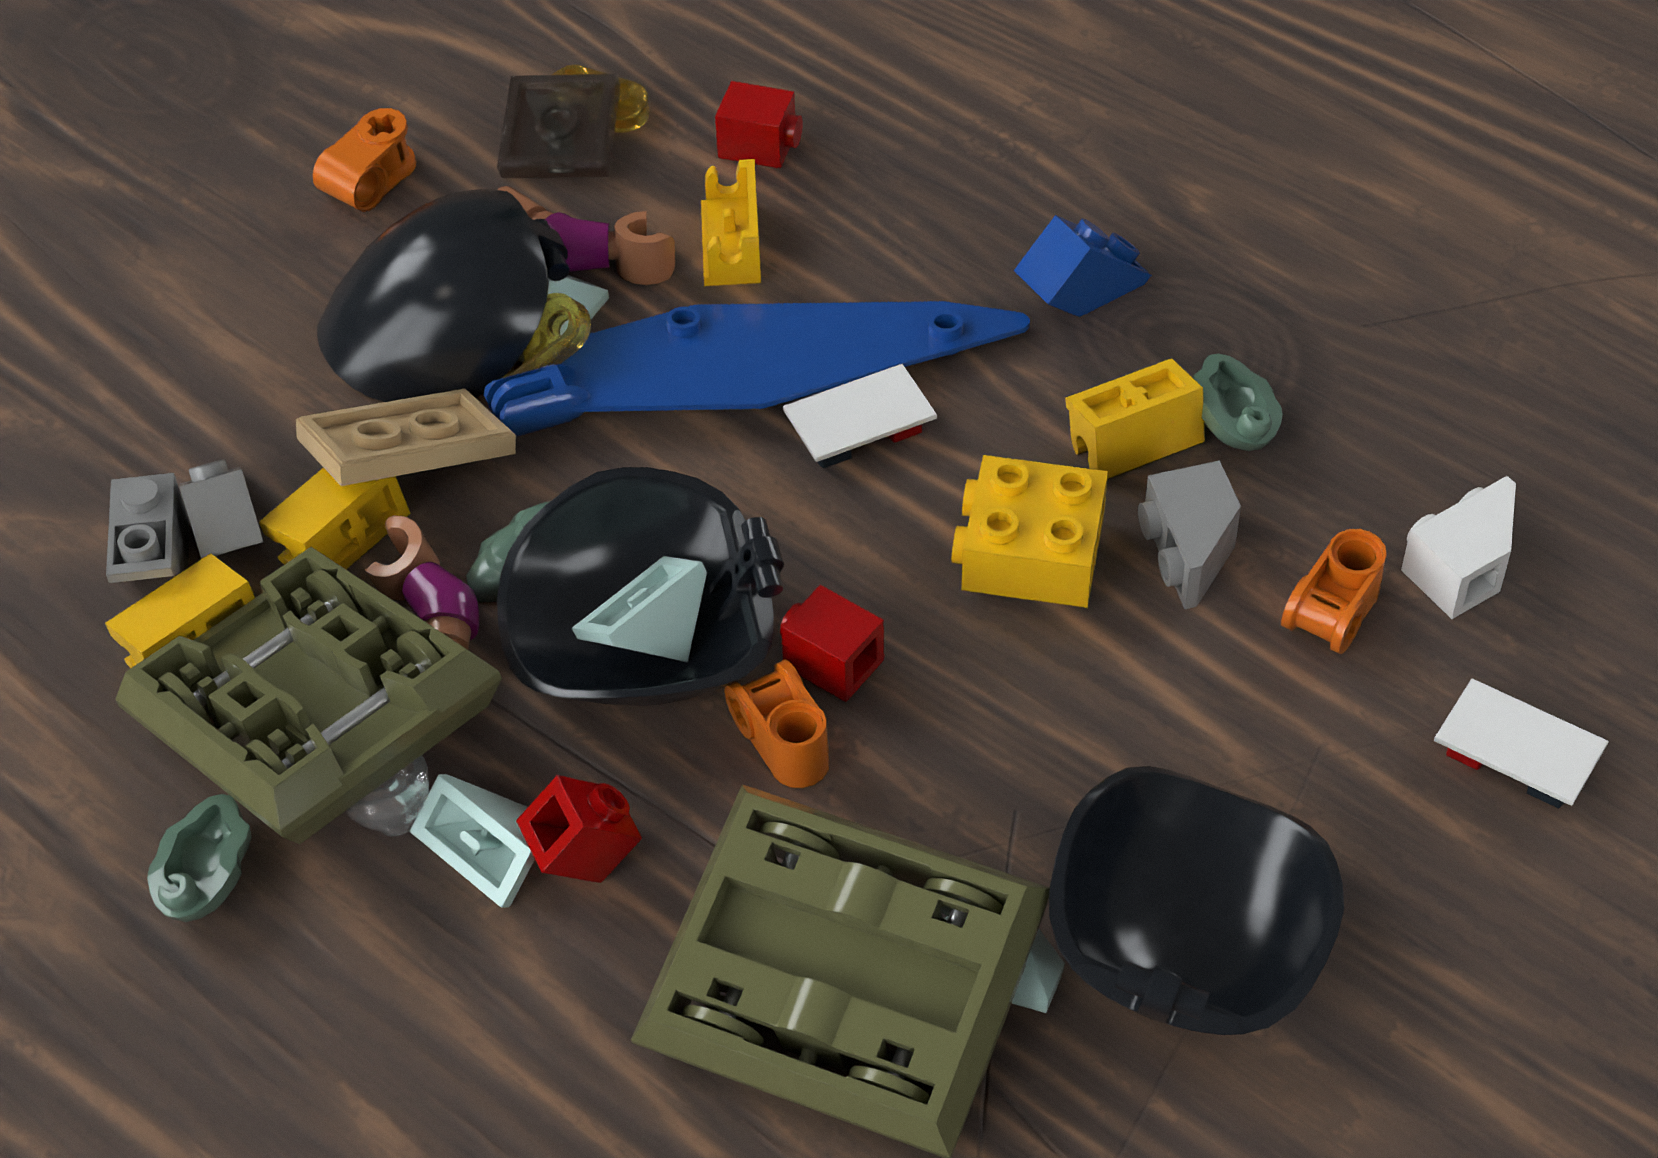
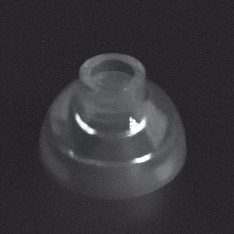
[345,755,430,836]

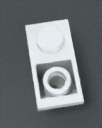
[1401,476,1516,619]

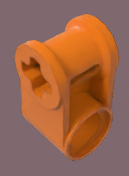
[312,108,417,212]
[1281,529,1387,654]
[724,659,830,788]

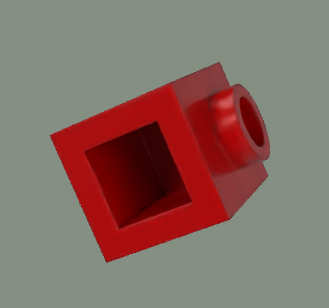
[715,81,803,169]
[780,584,884,702]
[516,775,642,883]

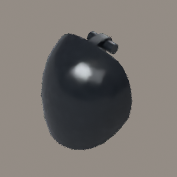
[317,189,570,402]
[497,467,784,706]
[1049,766,1344,1035]

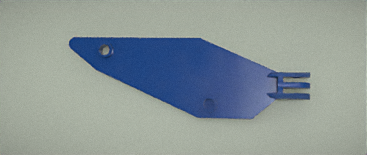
[483,301,1030,437]

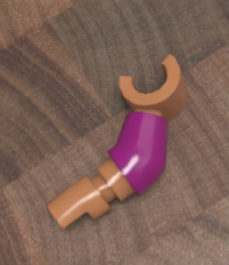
[497,186,675,285]
[365,515,479,650]

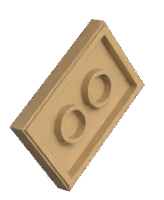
[296,389,516,486]

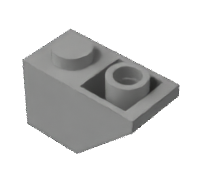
[179,459,263,559]
[1138,460,1241,609]
[106,473,190,583]

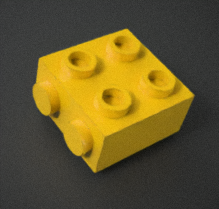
[951,455,1108,608]

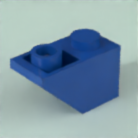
[1014,215,1152,317]

